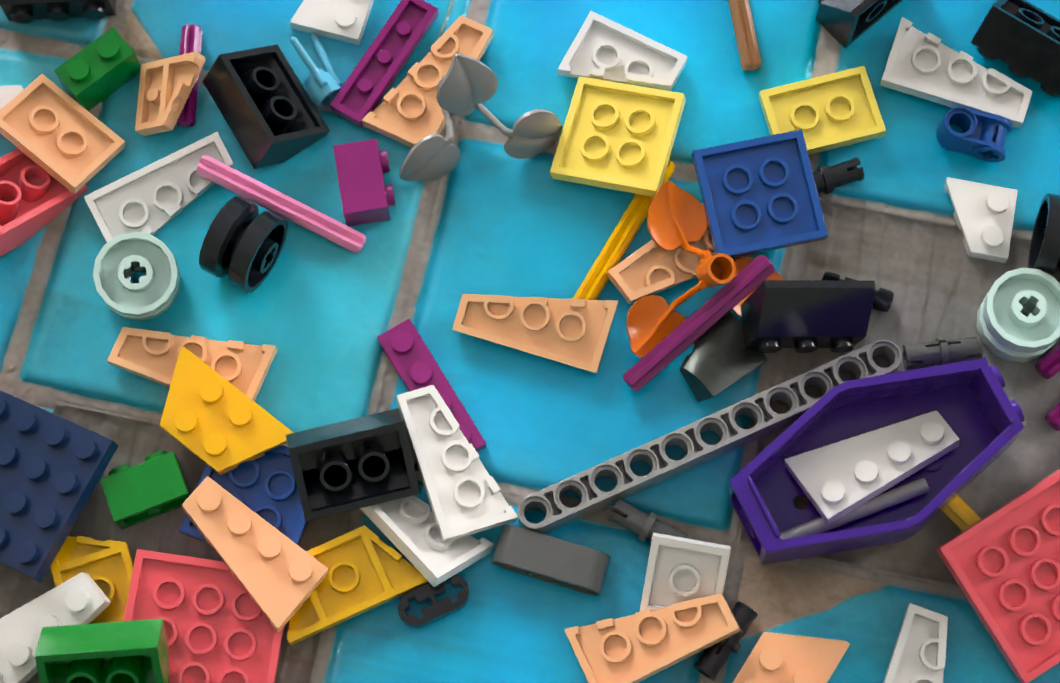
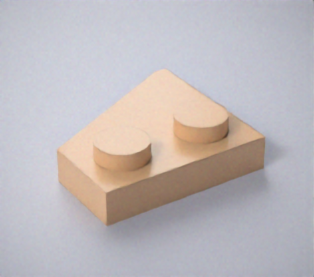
[135,51,205,136]

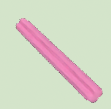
[196,155,366,254]

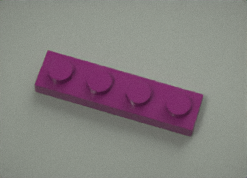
[330,0,439,128]
[377,319,487,452]

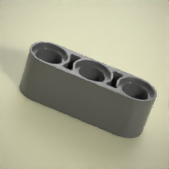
[491,525,611,596]

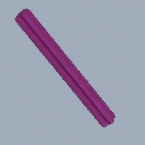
[623,255,775,392]

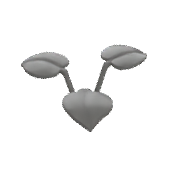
[399,53,563,181]

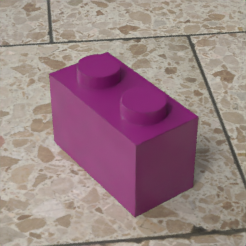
[333,139,396,227]

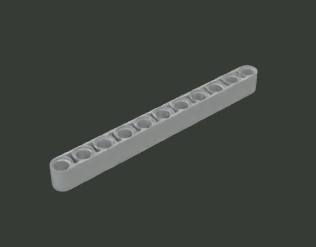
[518,339,902,534]

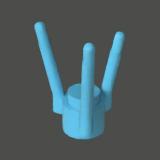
[290,33,342,107]

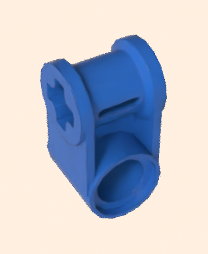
[936,106,1012,162]

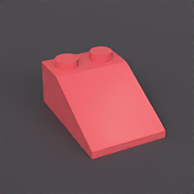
[0,148,88,257]

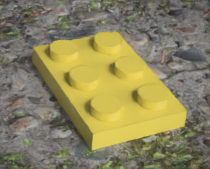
[758,66,886,155]

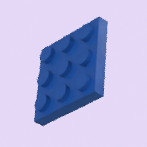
[692,129,828,258]
[179,445,309,546]

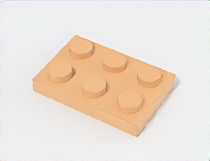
[0,74,125,194]

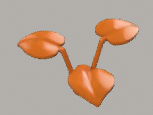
[626,181,784,357]

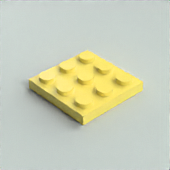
[550,76,686,197]

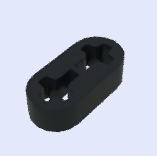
[398,575,469,628]

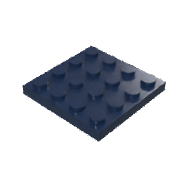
[0,390,119,583]

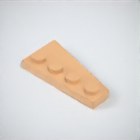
[452,294,619,374]
[107,327,278,402]
[182,476,329,633]

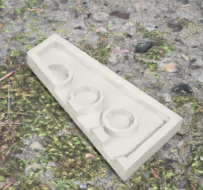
[880,17,1033,129]

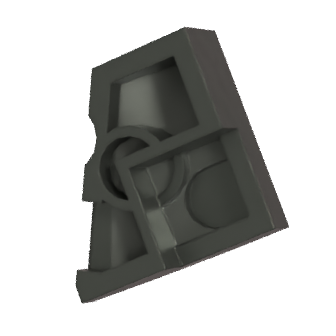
[679,311,768,402]

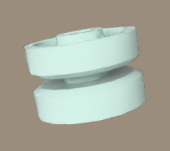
[93,232,181,321]
[976,268,1060,363]

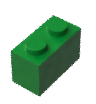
[54,27,141,111]
[100,451,192,530]

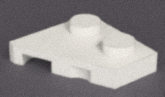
[944,177,1018,263]

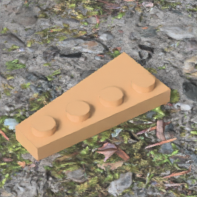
[362,15,494,148]
[606,203,753,304]
[564,593,741,683]

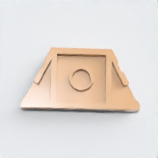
[732,632,850,683]

